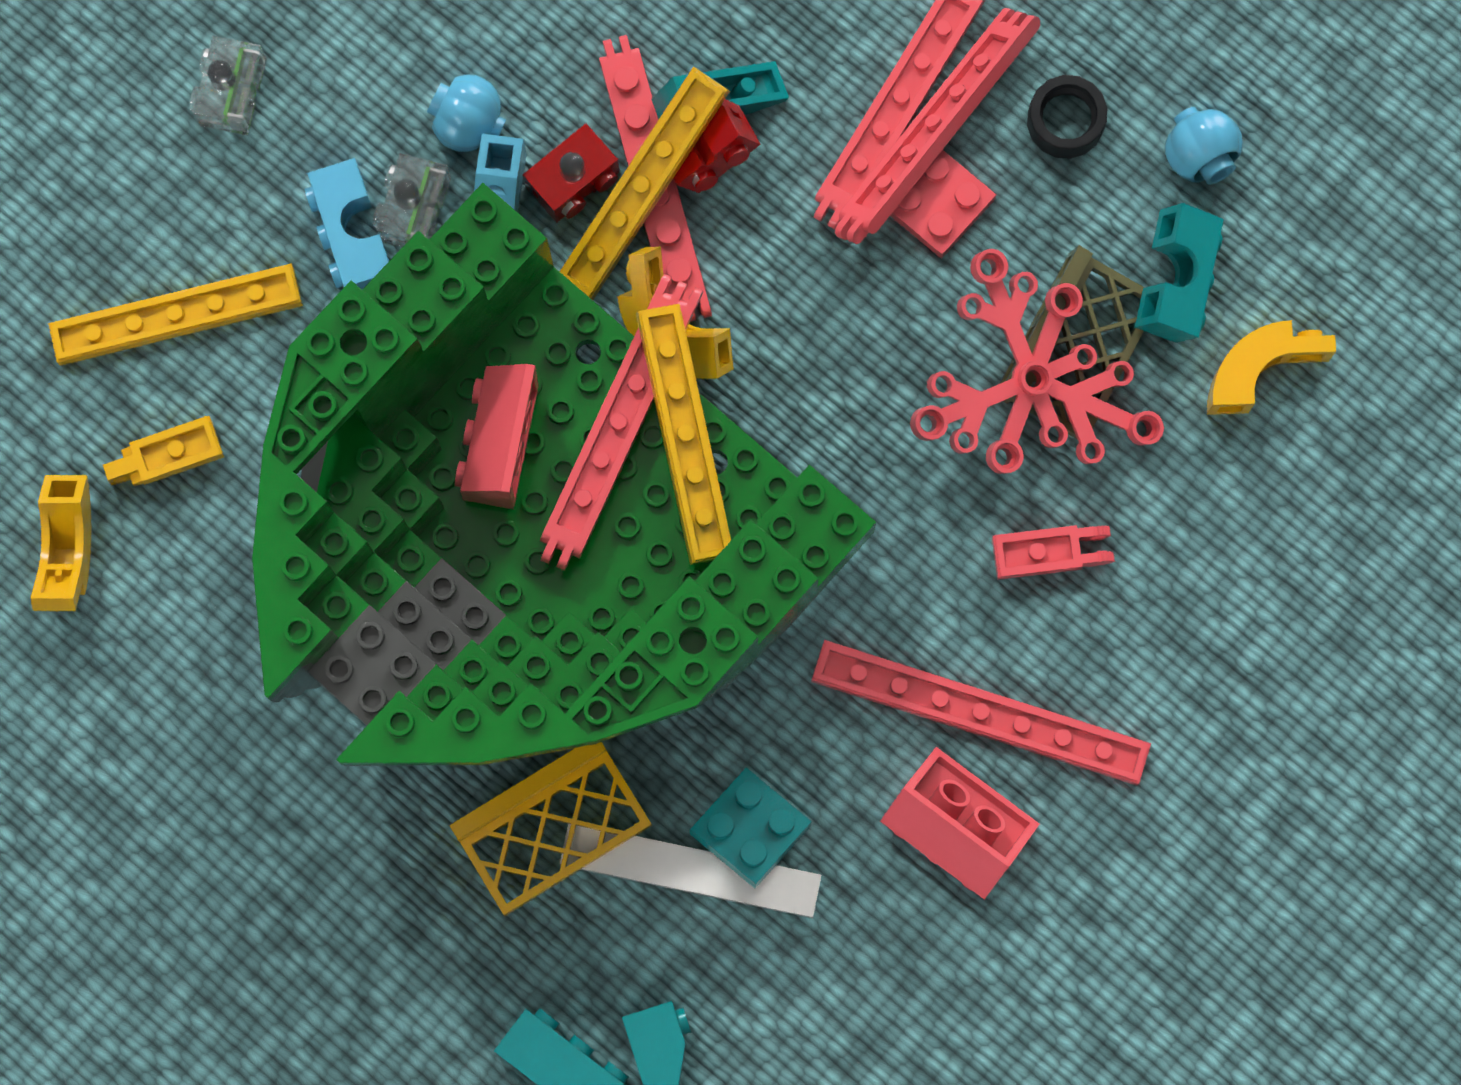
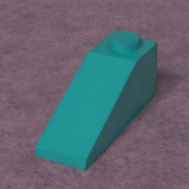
[651,61,789,119]
[622,1001,691,1085]

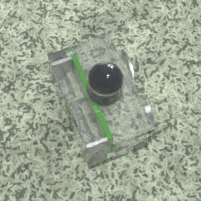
[190,36,267,136]
[373,153,451,247]

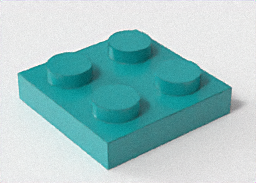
[690,767,812,889]

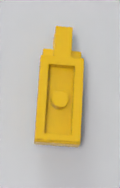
[103,416,224,486]

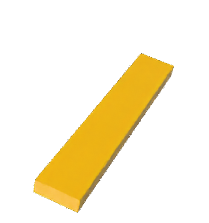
[560,67,730,300]
[48,263,303,366]
[636,304,731,565]

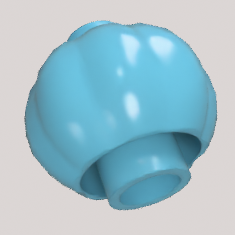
[427,74,507,152]
[1165,107,1243,185]

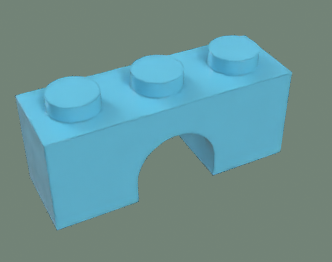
[304,158,389,290]

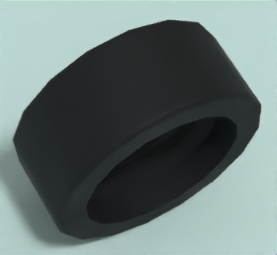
[1027,75,1108,159]

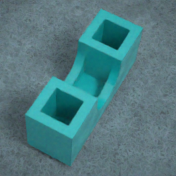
[1135,203,1224,343]

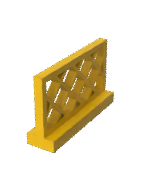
[449,742,652,916]

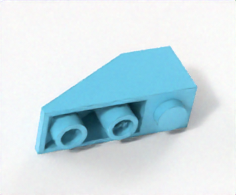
[474,133,527,212]

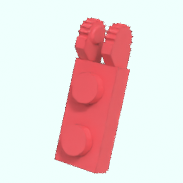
[992,525,1115,580]

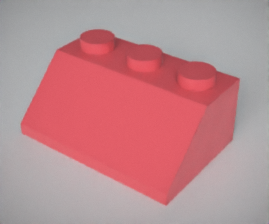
[455,364,539,510]
[880,747,1040,900]

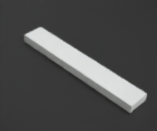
[560,824,822,918]

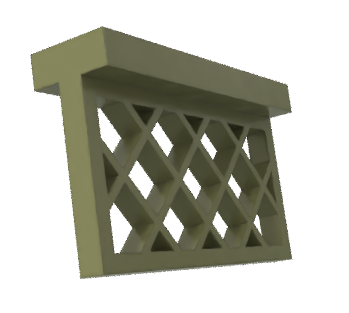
[999,245,1145,439]

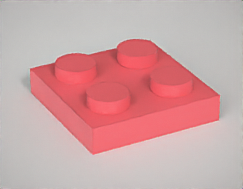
[890,150,996,259]

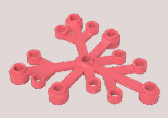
[910,249,1164,474]

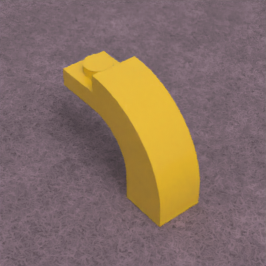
[617,247,734,379]

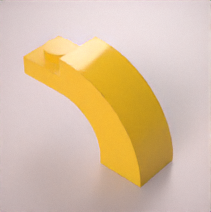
[1207,320,1336,415]
[30,475,92,612]

